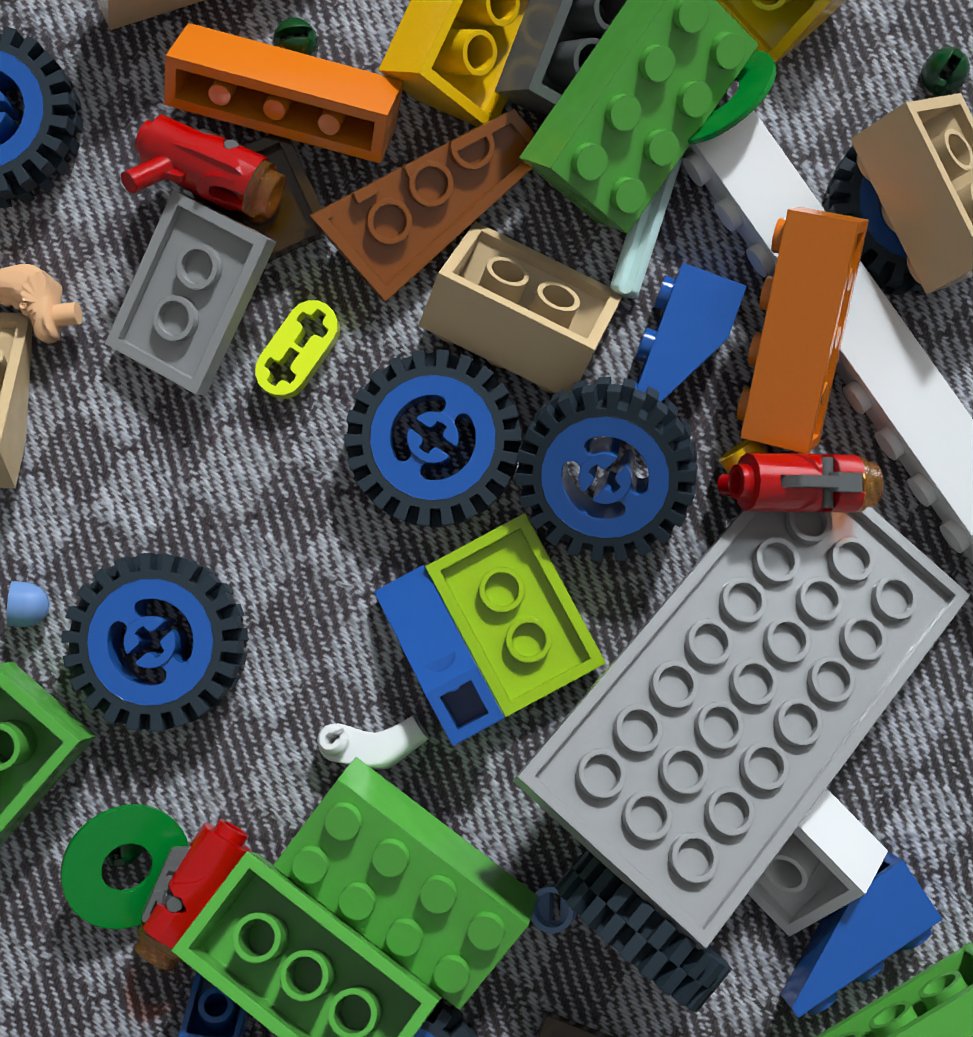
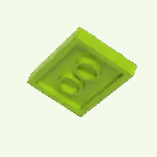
[425,513,606,717]

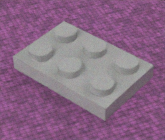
[105,190,276,395]

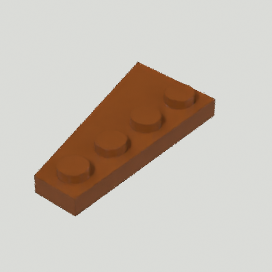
[308,109,535,302]

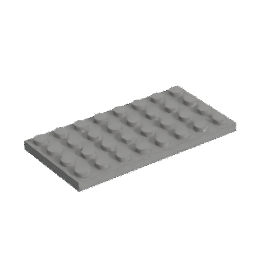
[512,451,970,950]

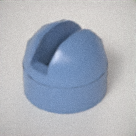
[7,581,50,627]
[531,884,577,933]

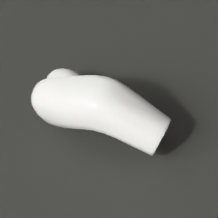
[317,715,429,770]

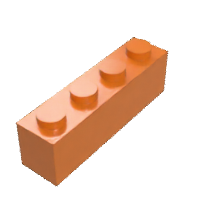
[164,23,404,163]
[737,207,869,454]

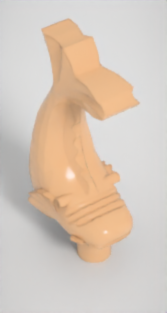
[0,264,82,344]

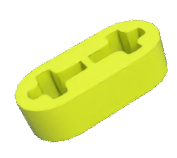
[255,300,340,399]

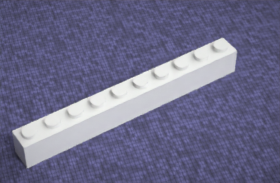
[682,111,973,574]

